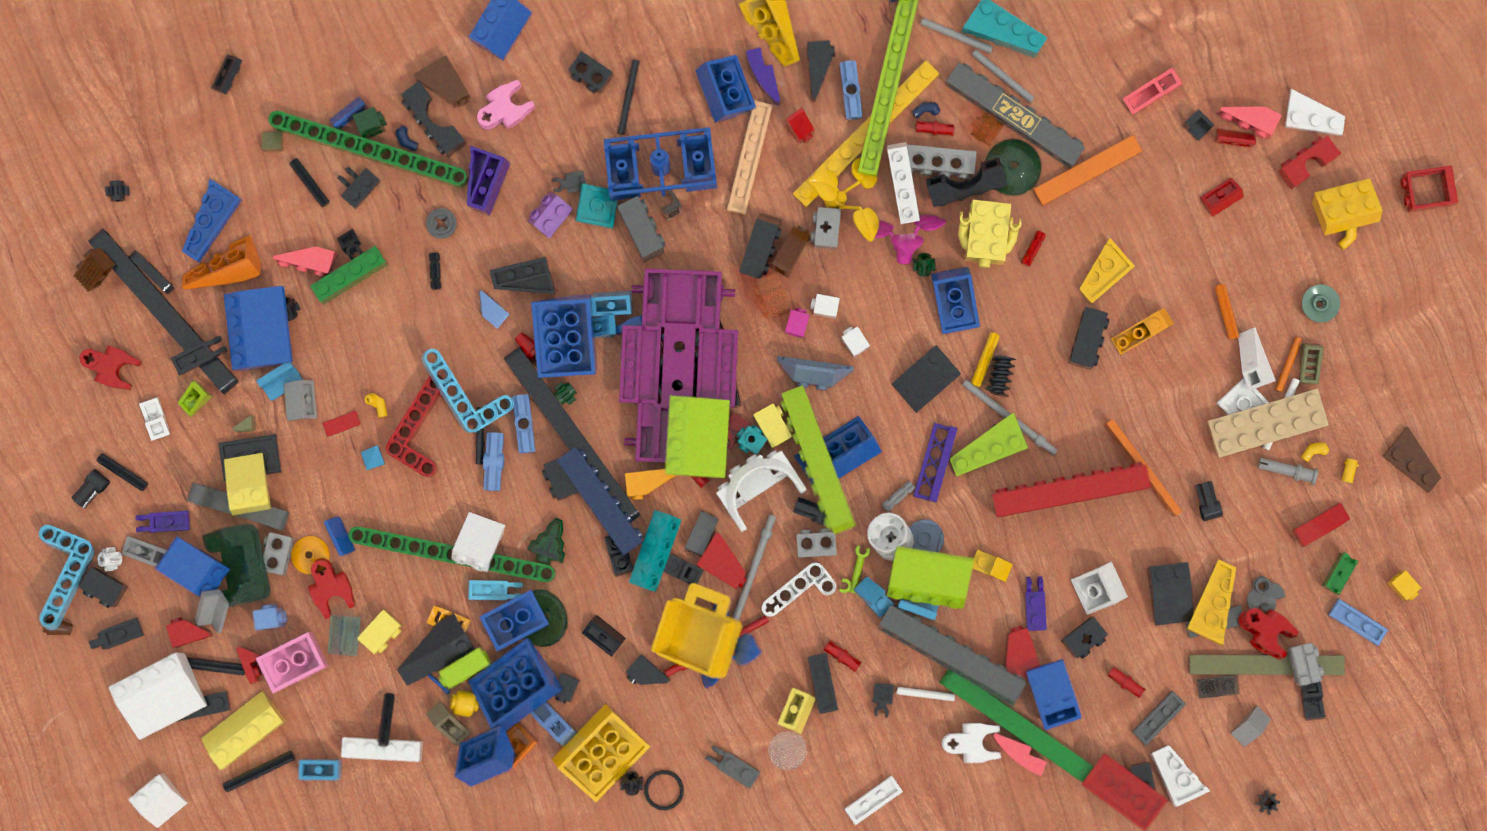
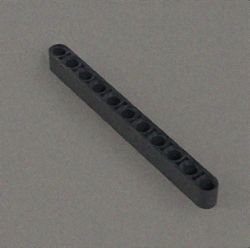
[88,228,239,395]
[504,347,641,523]

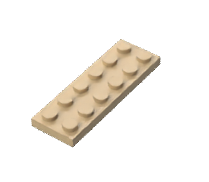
[1207,389,1329,458]

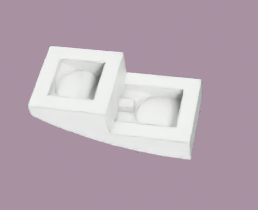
[139,397,170,441]

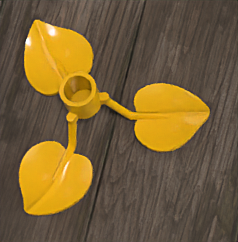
[807,158,879,242]

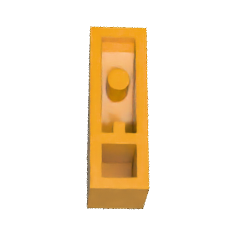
[625,469,678,500]

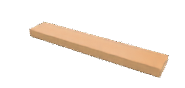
[727,100,773,215]

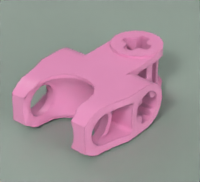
[477,80,535,130]

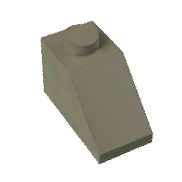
[426,701,471,746]

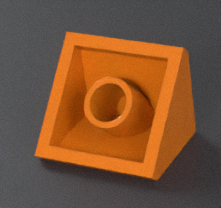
[506,722,539,772]

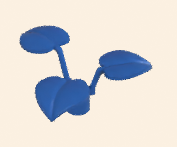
[701,604,762,689]

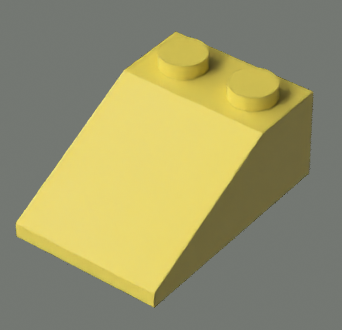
[224,453,271,515]

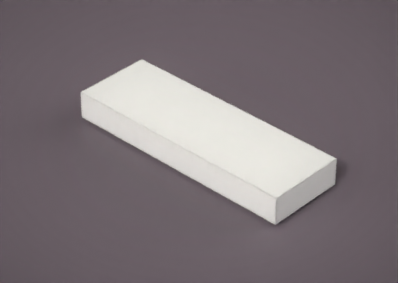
[844,775,903,825]

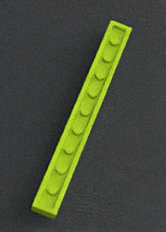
[858,0,919,177]

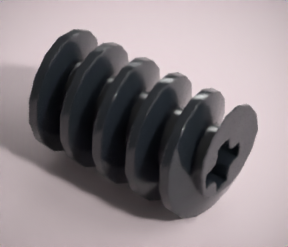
[986,355,1016,397]

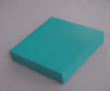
[575,184,618,229]

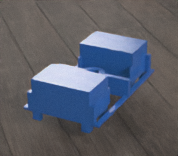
[604,127,717,201]

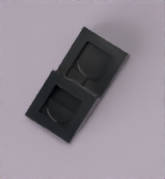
[663,554,704,584]
[1301,681,1325,721]

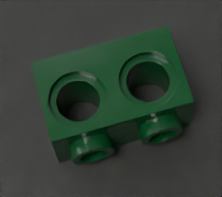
[353,107,387,139]

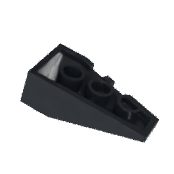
[397,613,475,686]

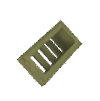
[1299,343,1324,384]

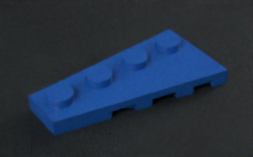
[182,179,242,263]

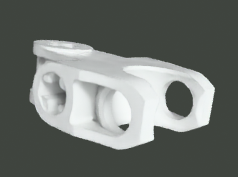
[941,723,1001,763]

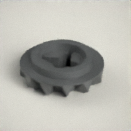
[426,208,457,239]

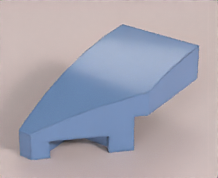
[479,290,510,329]

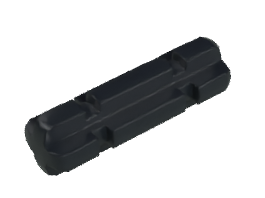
[429,252,441,290]

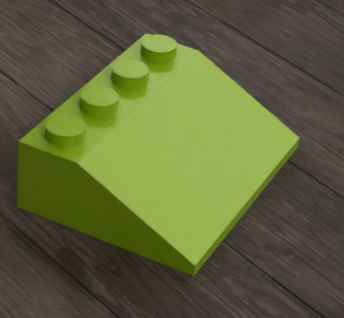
[665,396,730,478]
[887,546,974,609]

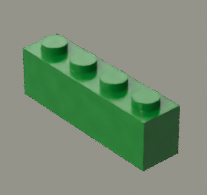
[310,246,388,305]

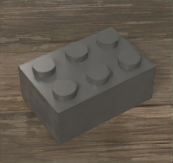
[617,196,666,262]

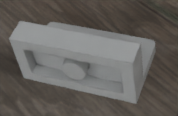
[284,380,317,421]
[194,589,229,633]

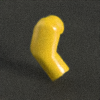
[364,393,388,418]
[1300,442,1329,463]

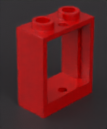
[1400,165,1458,212]

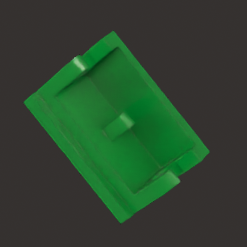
[1322,553,1358,596]

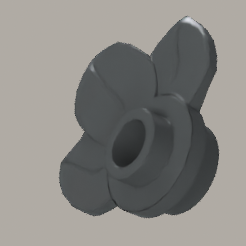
[1247,576,1285,612]

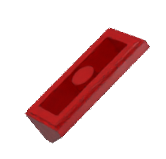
[1215,129,1256,148]
[1200,177,1244,217]

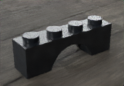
[401,81,467,157]
[926,157,1007,207]

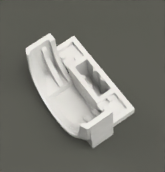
[716,450,807,532]

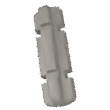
[882,481,915,512]

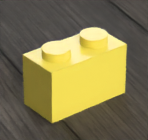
[753,404,793,449]
[357,610,403,654]
[778,688,816,734]

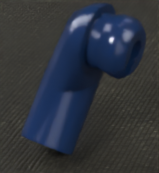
[911,101,941,119]
[395,126,419,152]

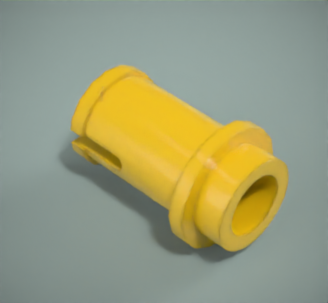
[1341,458,1359,484]

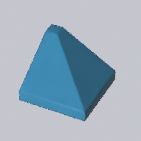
[361,445,385,470]

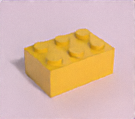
[1312,178,1383,236]

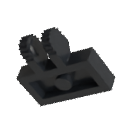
[337,166,381,209]

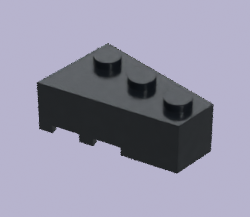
[489,256,555,294]

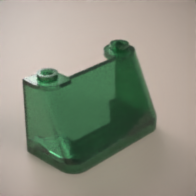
[202,524,271,609]

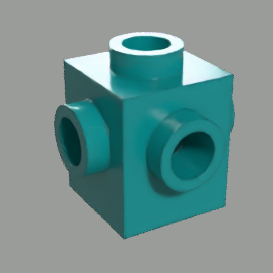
[736,425,767,455]

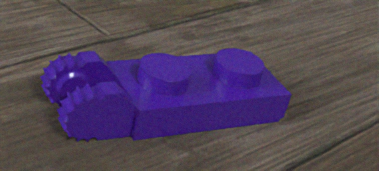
[135,511,190,533]
[1025,576,1047,631]

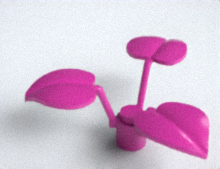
[875,214,946,264]

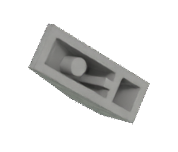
[121,536,167,567]

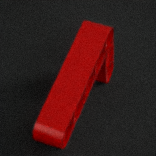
[386,374,444,478]

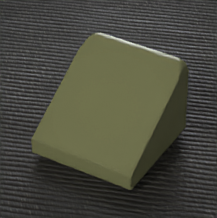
[261,132,283,152]
[233,415,256,433]

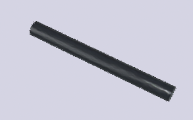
[617,59,640,135]

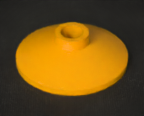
[291,536,330,574]

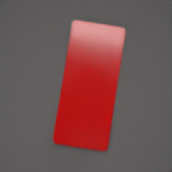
[322,411,361,437]

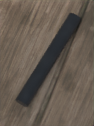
[476,407,484,465]

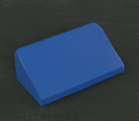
[330,97,367,130]
[324,517,355,557]

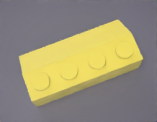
[201,691,286,770]

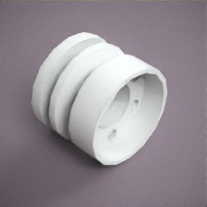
[868,513,914,561]

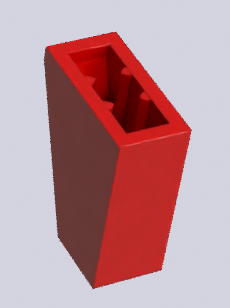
[697,532,747,589]
[1004,625,1040,678]

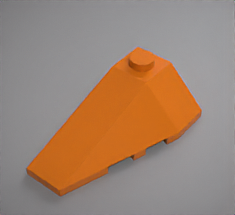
[182,235,261,290]

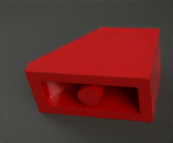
[786,107,815,144]
[166,617,213,648]

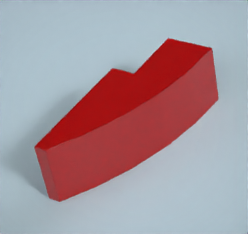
[1292,503,1350,547]

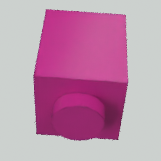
[785,308,810,339]

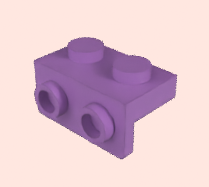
[527,192,573,239]

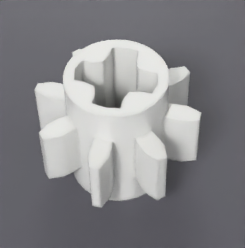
[98,547,122,571]

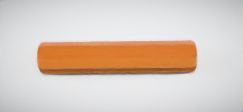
[1215,284,1239,340]

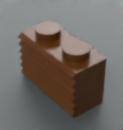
[74,247,115,292]

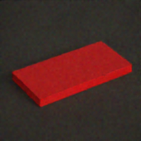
[1081,753,1168,831]

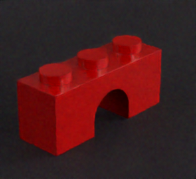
[1278,136,1341,190]

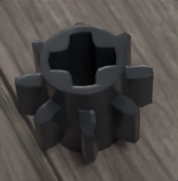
[105,180,130,202]
[285,297,301,321]
[620,771,643,796]
[1255,790,1281,815]

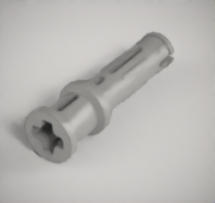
[1258,457,1318,485]

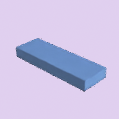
[1328,599,1388,646]

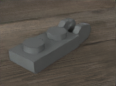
[705,745,760,789]

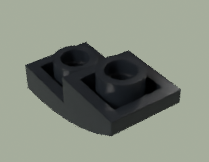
[604,536,633,577]

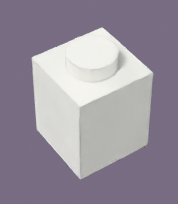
[810,294,840,319]
[841,326,870,358]

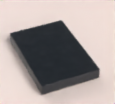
[219,434,282,481]

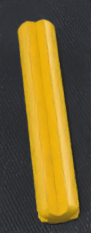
[971,332,1000,387]

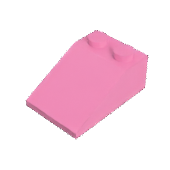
[256,632,329,693]

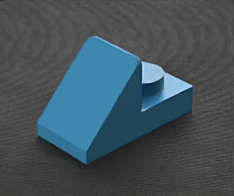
[593,315,616,338]
[853,576,894,618]

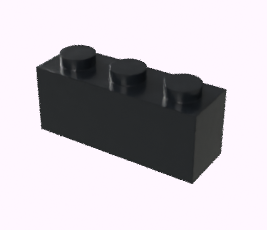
[1068,307,1110,370]

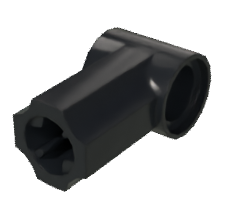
[72,469,110,509]
[1195,481,1223,522]
[793,497,827,526]

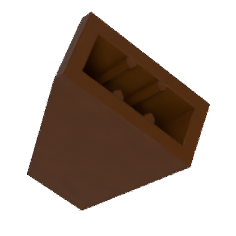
[413,56,471,107]
[771,226,810,278]

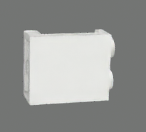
[451,512,505,572]

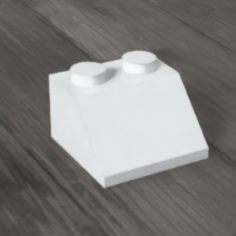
[1071,562,1128,615]
[129,773,188,828]

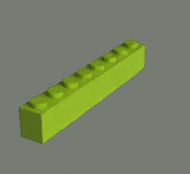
[780,385,856,534]

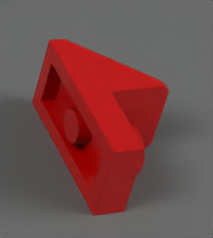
[236,646,263,684]

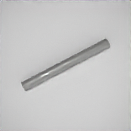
[920,18,993,53]
[972,49,1035,103]

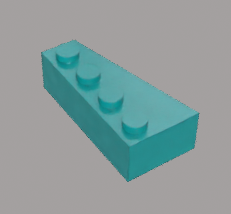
[961,0,1048,58]

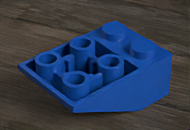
[1026,659,1082,730]

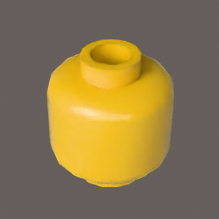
[449,690,479,717]

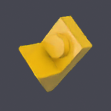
[972,550,1013,582]

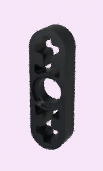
[129,250,175,295]

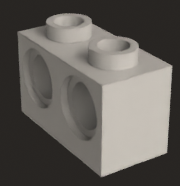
[796,529,837,558]
[259,532,295,576]

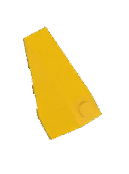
[739,0,800,67]

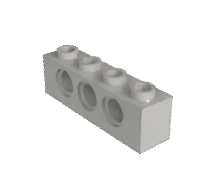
[906,144,976,180]

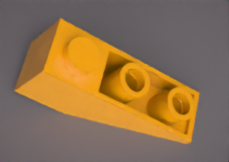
[1111,308,1174,355]

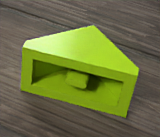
[178,381,212,417]

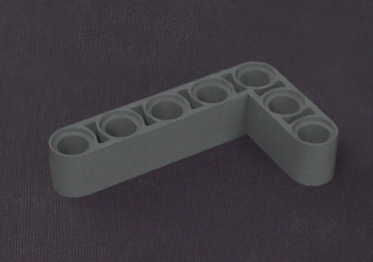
[186,482,290,531]

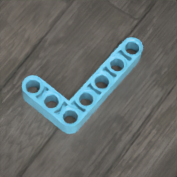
[421,349,514,433]
[39,525,95,630]

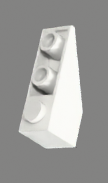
[1238,327,1276,391]

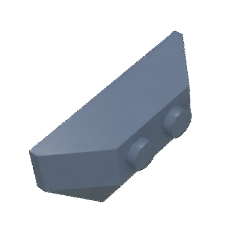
[777,356,854,391]

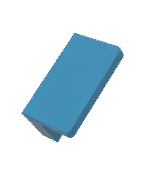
[256,362,303,401]
[898,599,939,620]

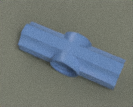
[840,60,863,120]
[512,394,536,454]
[483,432,504,491]

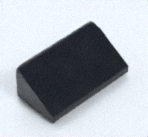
[582,615,626,657]

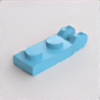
[468,580,523,600]

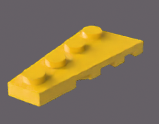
[1187,559,1236,646]

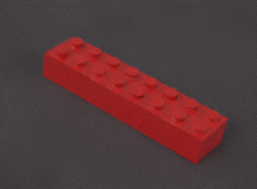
[992,462,1151,518]

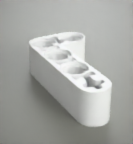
[762,563,836,617]

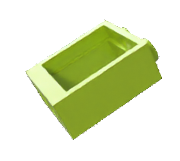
[439,647,492,689]

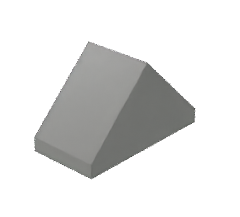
[1230,705,1271,747]

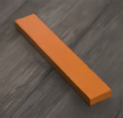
[1033,135,1142,206]
[1104,419,1182,517]

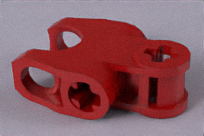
[79,345,142,391]
[308,558,356,619]
[1238,608,1299,660]

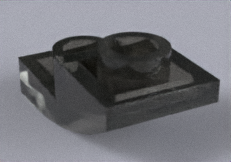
[1197,675,1240,699]

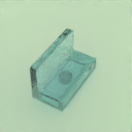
[328,615,361,656]

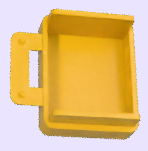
[651,583,742,678]

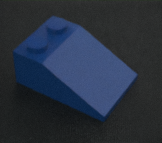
[931,266,980,334]
[155,536,230,597]
[480,590,549,651]

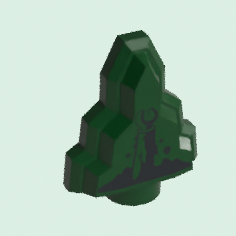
[527,518,565,565]

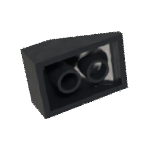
[891,345,961,413]
[1147,562,1193,626]

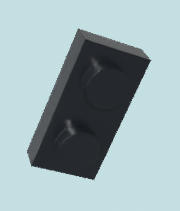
[211,55,243,94]

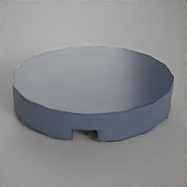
[909,519,944,553]

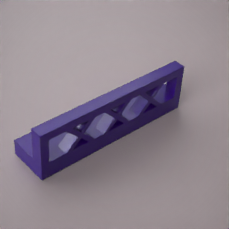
[913,423,958,503]

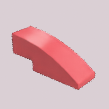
[1123,68,1184,115]
[992,733,1047,776]

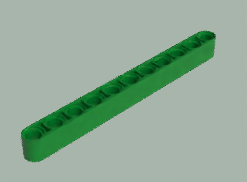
[268,111,469,188]
[349,527,556,582]
[939,670,1094,783]

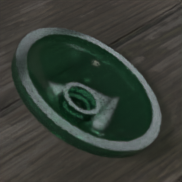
[985,139,1042,196]
[525,589,568,647]

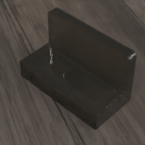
[661,190,683,221]

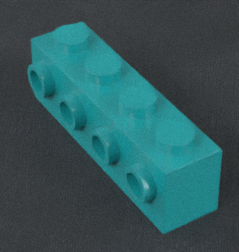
[629,510,682,592]

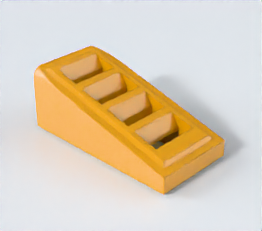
[427,605,471,632]

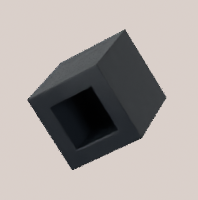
[555,672,580,704]

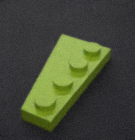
[950,412,1028,477]

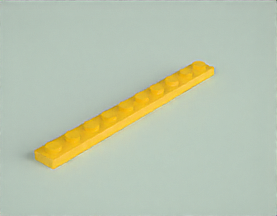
[793,61,940,208]

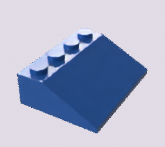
[223,286,293,371]
[531,294,597,378]
[468,638,562,731]

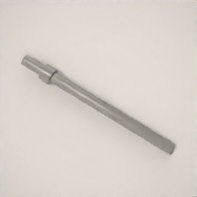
[962,379,1058,455]
[732,514,776,620]

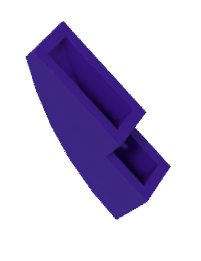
[746,48,780,106]

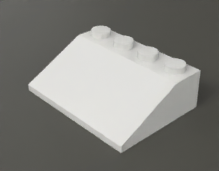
[109,653,207,740]

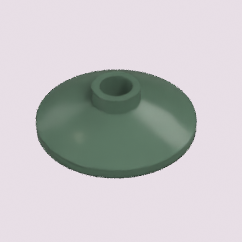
[1302,284,1340,323]

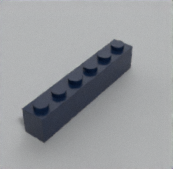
[557,447,644,555]

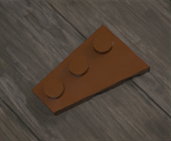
[1382,427,1441,493]

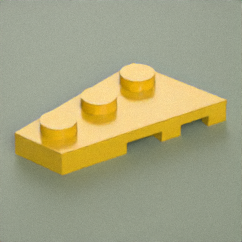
[1079,238,1135,304]

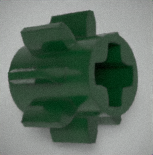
[912,253,936,277]
[554,382,577,405]

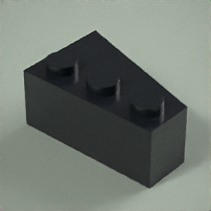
[739,213,782,280]

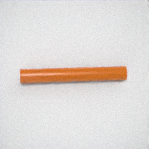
[1275,337,1303,393]

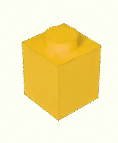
[1387,570,1421,601]

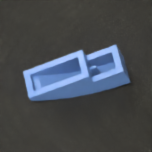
[530,701,577,747]

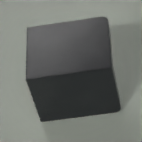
[1182,109,1214,141]

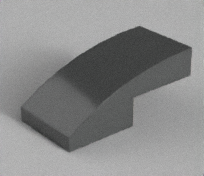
[684,511,719,557]

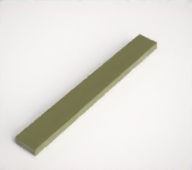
[1189,655,1345,675]

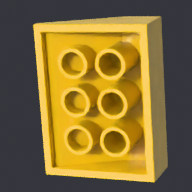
[552,704,650,802]

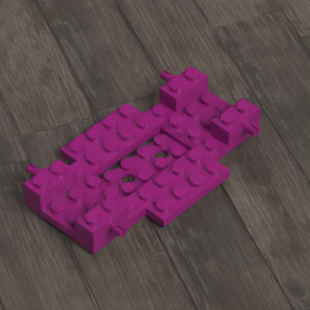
[619,269,739,463]

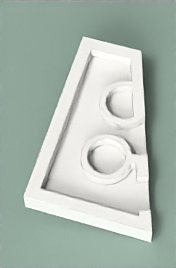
[1285,89,1345,136]
[1150,745,1210,807]

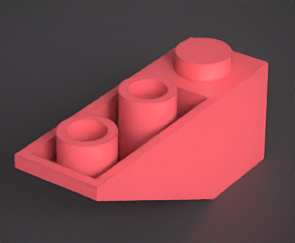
[1217,107,1282,139]
[273,247,337,277]

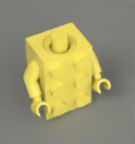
[958,200,1021,268]

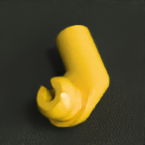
[1337,228,1357,250]

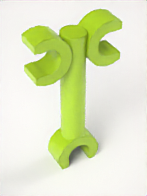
[839,546,870,596]

